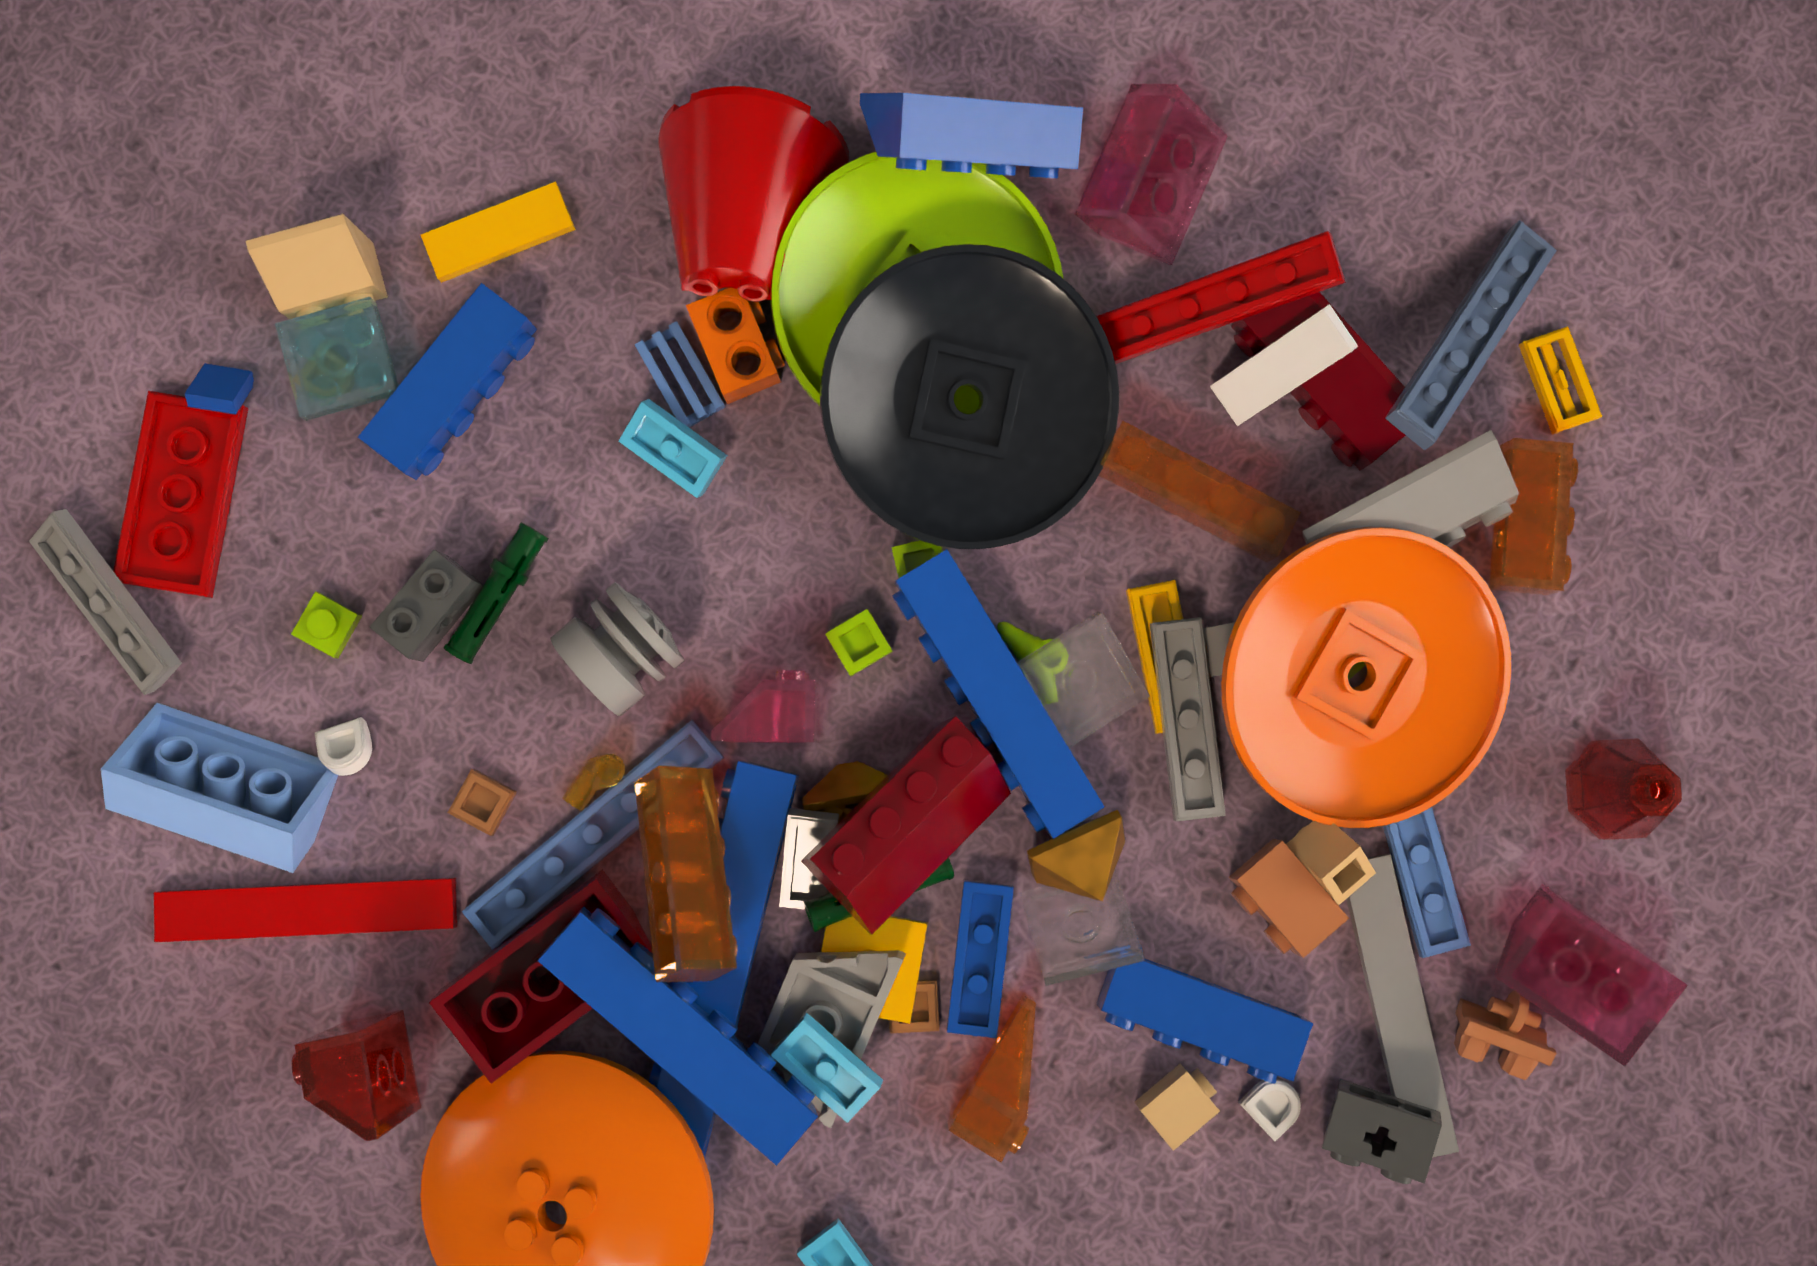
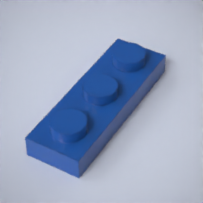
[947,880,1014,1038]

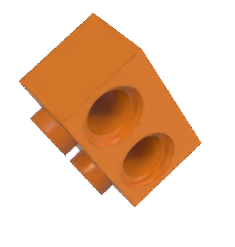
[686,288,785,404]

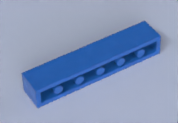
[892,549,1105,839]
[538,906,818,1166]

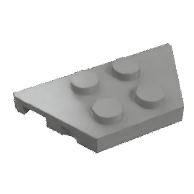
[758,950,906,1128]

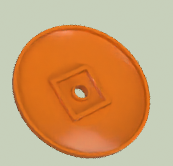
[1221,527,1511,828]
[420,1051,714,1266]

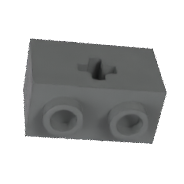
[370,550,484,662]
[1322,1079,1442,1184]

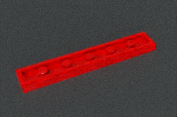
[1096,231,1346,364]
[154,878,457,942]

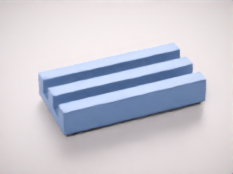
[634,321,725,427]

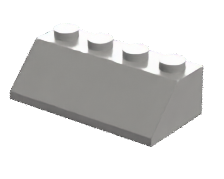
[1302,430,1519,547]

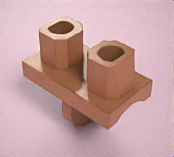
[1454,990,1557,1080]

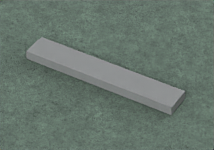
[1347,854,1459,1158]

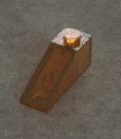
[948,992,1036,1163]

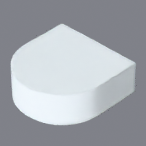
[315,717,372,776]
[1238,1078,1301,1141]

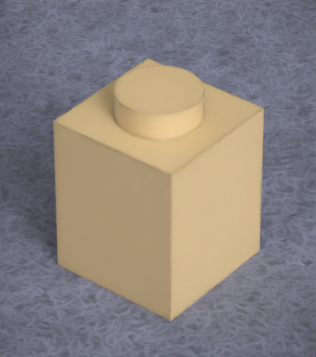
[1286,821,1376,906]
[1135,1064,1220,1151]

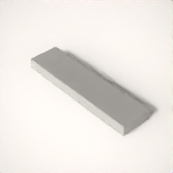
[29,509,182,695]
[1150,617,1226,821]

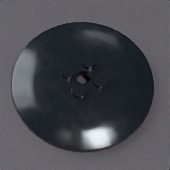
[820,244,1119,549]

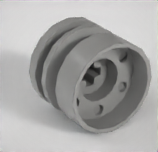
[550,582,685,716]

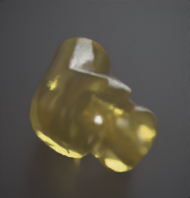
[562,754,625,811]

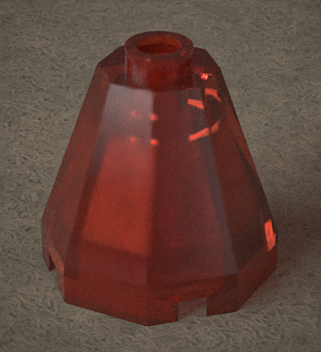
[1565,738,1682,840]

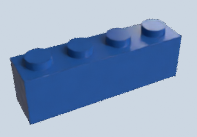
[358,283,537,480]
[1096,948,1313,1084]

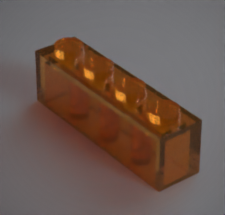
[1099,421,1301,563]
[635,765,738,982]

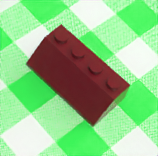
[1231,292,1406,471]
[801,716,1011,935]
[429,869,658,1084]

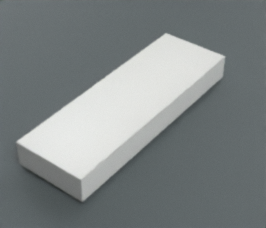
[1210,304,1358,426]

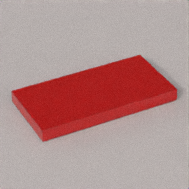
[113,391,248,598]

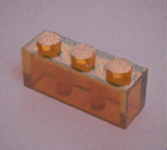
[1489,438,1578,595]

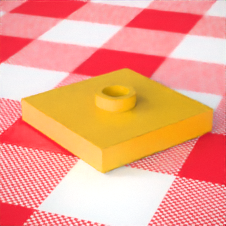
[821,916,928,1024]

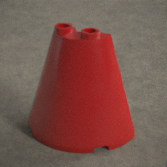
[658,86,849,302]

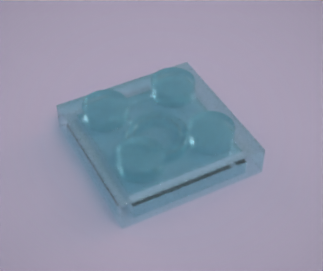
[275,297,399,421]

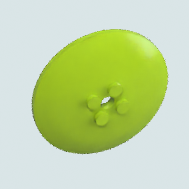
[771,152,1064,414]

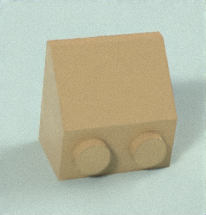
[246,214,388,326]

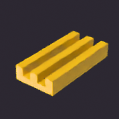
[1519,326,1602,435]

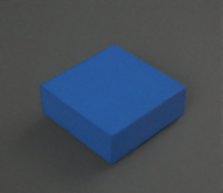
[185,363,254,414]

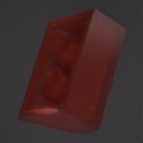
[292,1010,421,1141]

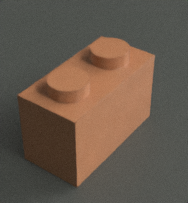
[1229,839,1349,958]

